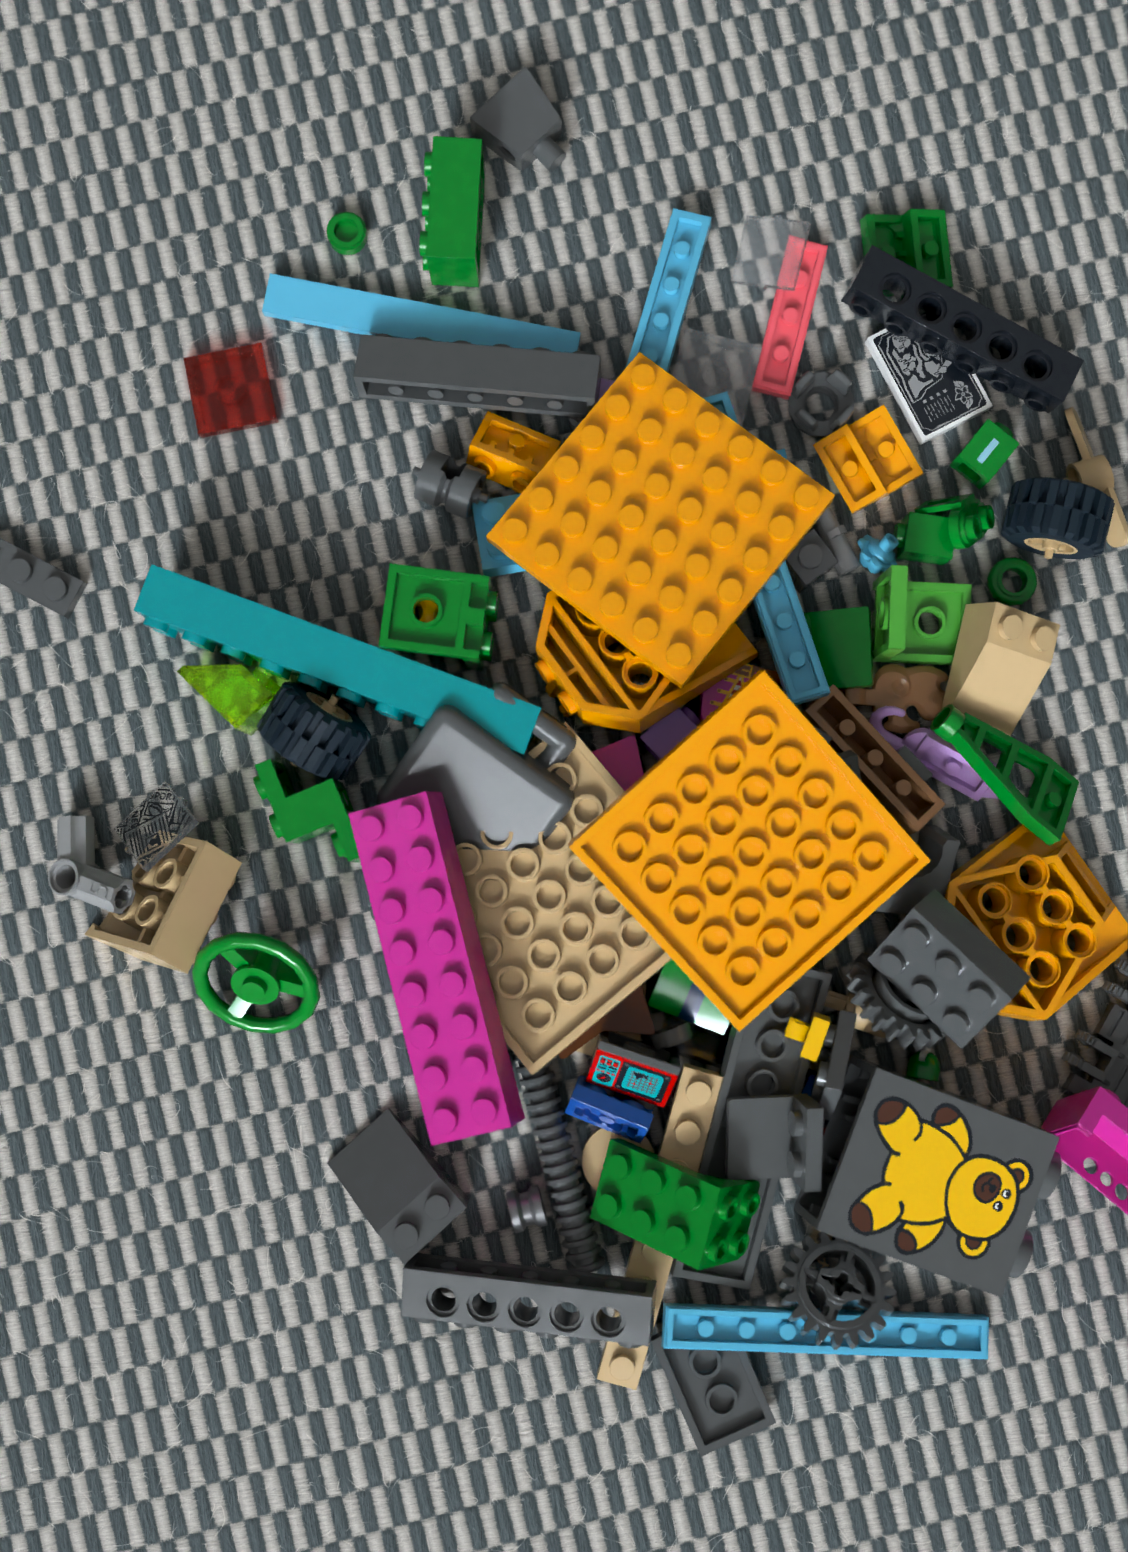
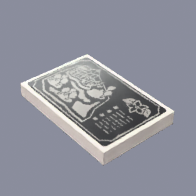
[865,309,993,445]

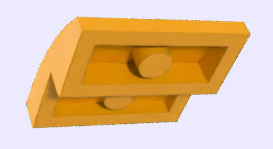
[813,404,924,514]

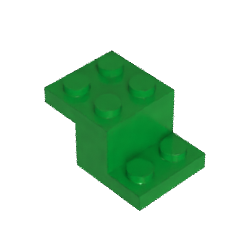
[253,759,360,862]

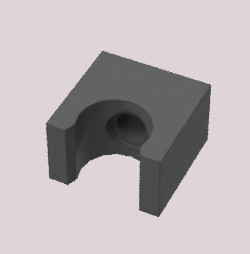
[875,824,960,915]

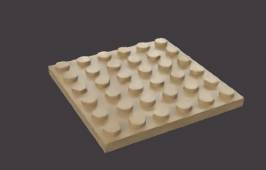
[456,721,672,1075]

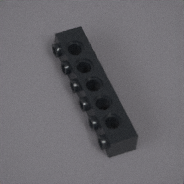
[841,245,1084,413]

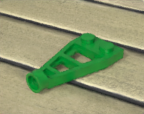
[930,704,1079,846]

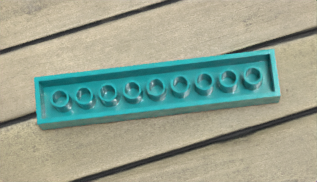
[134,564,542,755]

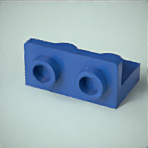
[565,1075,654,1144]

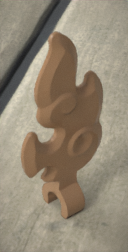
[840,664,948,733]

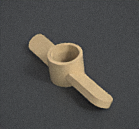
[1065,406,1128,548]

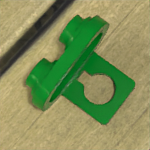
[914,493,995,550]

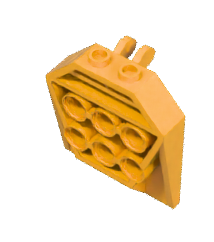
[534,590,758,733]
[944,823,1128,1021]

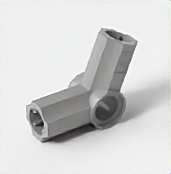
[48,815,136,914]

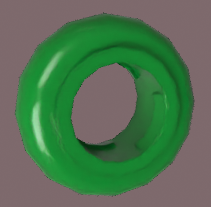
[987,557,1037,606]

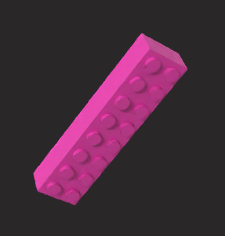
[349,791,525,1146]

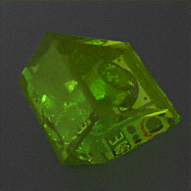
[177,665,280,736]

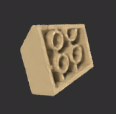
[84,832,242,974]

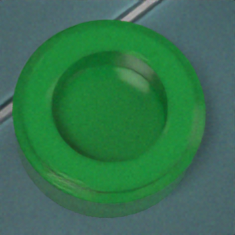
[327,212,367,255]

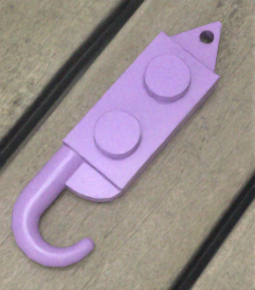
[869,706,999,802]

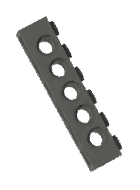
[401,1253,657,1348]

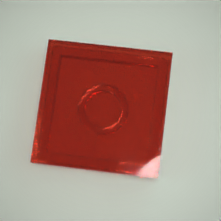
[183,343,279,438]

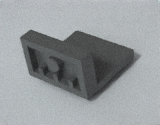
[725,1094,824,1192]

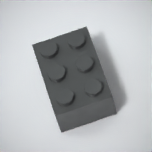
[867,889,1031,1049]

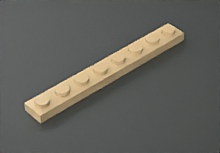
[597,1063,723,1390]

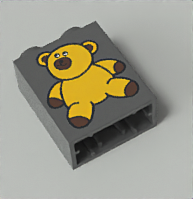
[794,1055,1062,1298]

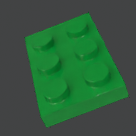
[590,1138,760,1271]

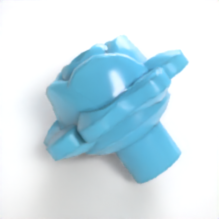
[857,533,899,574]

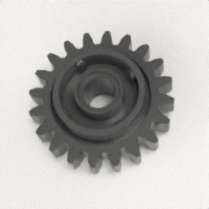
[846,947,946,1051]

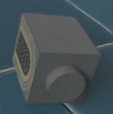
[785,529,838,593]

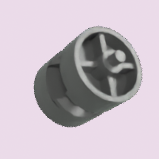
[412,450,489,520]

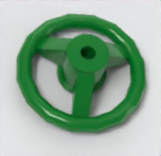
[192,932,320,1034]

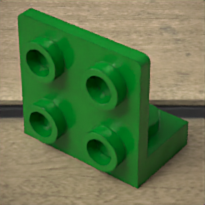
[803,606,874,690]

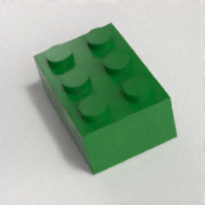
[419,136,486,287]

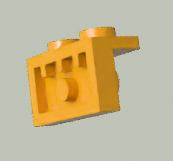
[466,411,561,494]

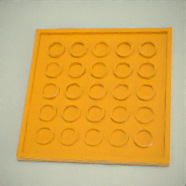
[486,352,835,689]
[567,669,931,1032]

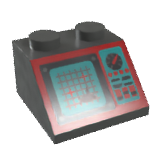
[585,1031,681,1110]

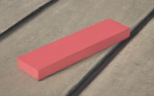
[751,236,828,400]

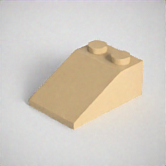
[941,602,1060,736]

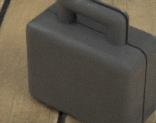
[377,682,576,851]

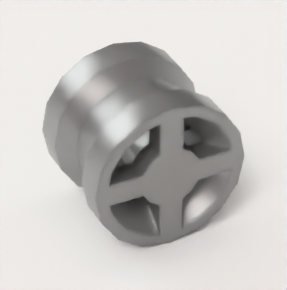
[506,1184,548,1233]

